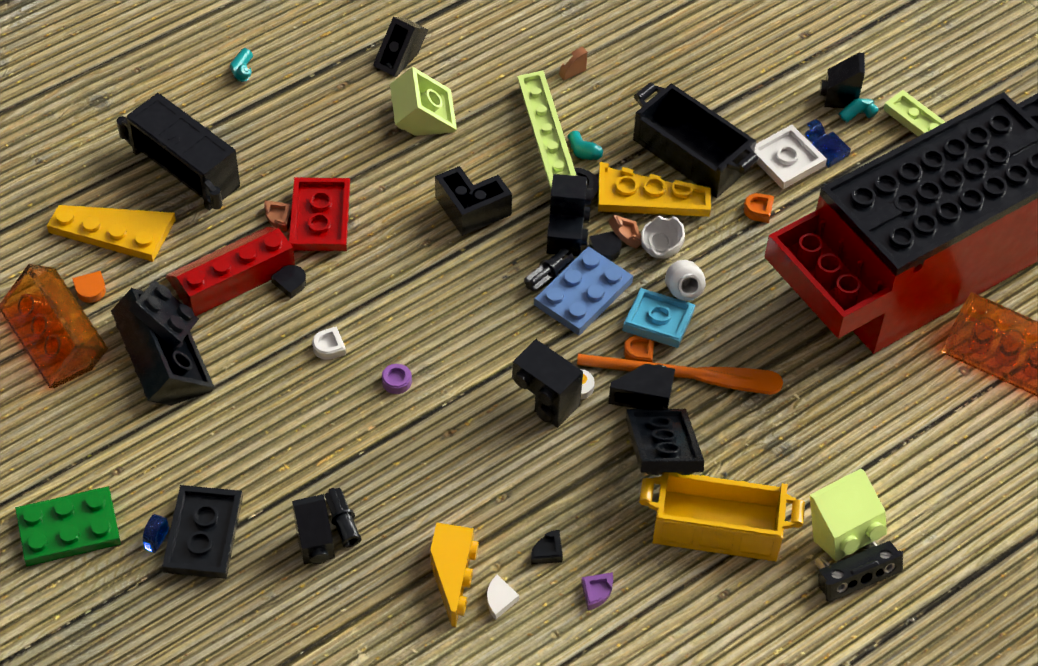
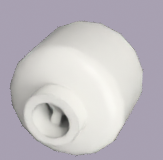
[665,260,706,301]

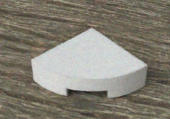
[487,575,519,620]

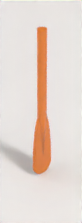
[577,354,783,395]

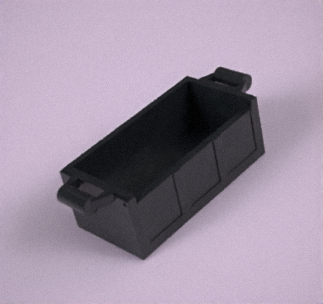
[633,83,759,198]
[116,93,240,210]

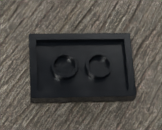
[162,485,243,579]

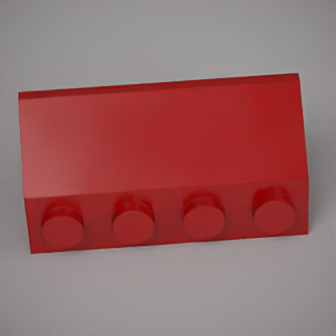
[166,227,295,316]

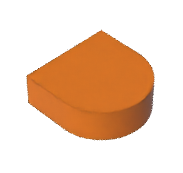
[743,193,774,223]
[72,271,106,303]
[624,335,654,362]

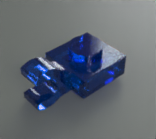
[805,119,851,168]

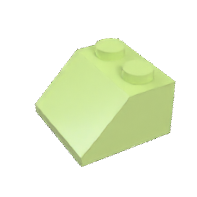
[390,67,457,136]
[810,468,887,561]

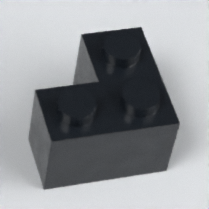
[435,166,512,236]
[546,174,592,257]
[512,339,583,428]

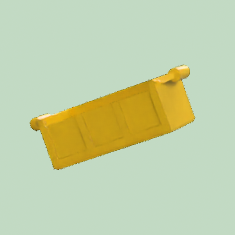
[639,472,805,562]

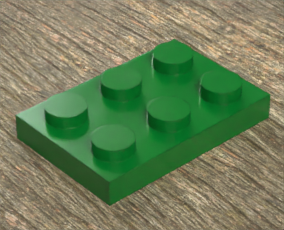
[15,486,121,567]

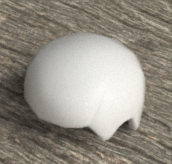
[641,216,685,259]

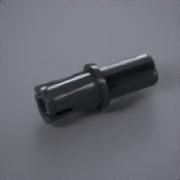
[524,248,574,292]
[325,488,362,548]

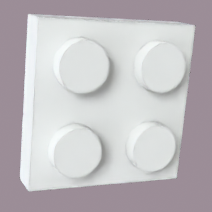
[754,125,827,189]

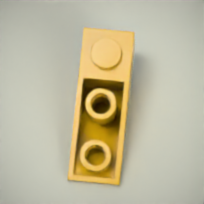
[430,523,479,627]

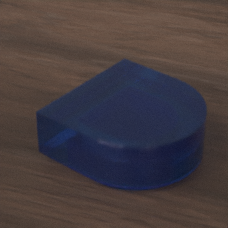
[143,514,170,553]

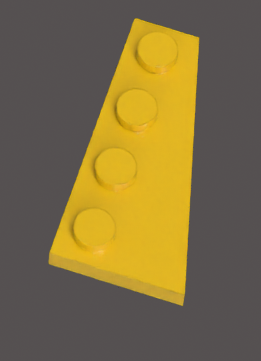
[598,162,711,217]
[47,205,176,262]

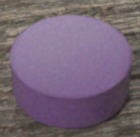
[382,364,412,394]

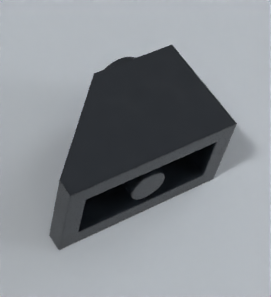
[373,17,428,77]
[820,52,865,108]
[608,364,675,409]
[292,494,335,565]

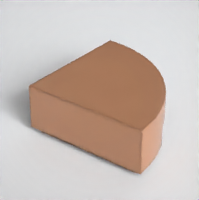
[559,46,588,80]
[264,200,292,232]
[608,215,641,249]

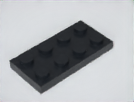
[626,409,704,475]

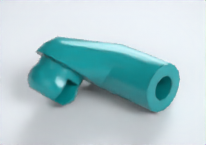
[838,98,879,124]
[567,131,603,160]

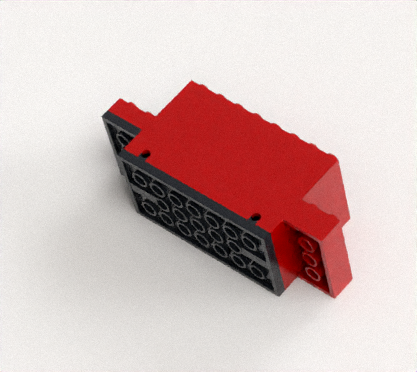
[764,92,1038,354]

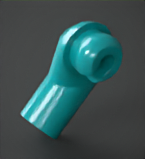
[230,48,253,82]

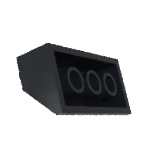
[111,288,215,406]

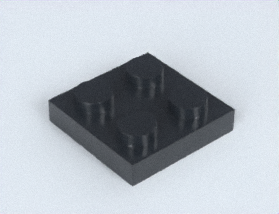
[129,280,199,349]

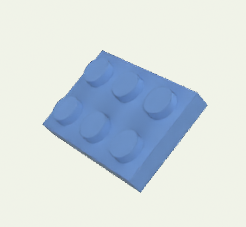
[534,246,633,336]

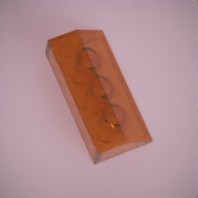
[0,264,108,388]
[941,292,1038,397]

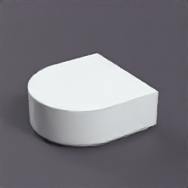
[312,327,346,360]

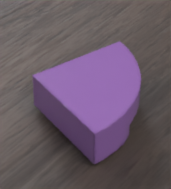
[581,572,613,610]

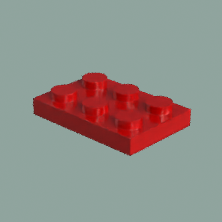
[289,177,351,251]

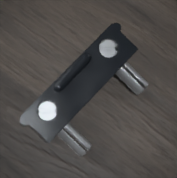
[815,541,903,601]

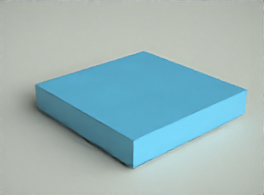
[622,288,696,348]

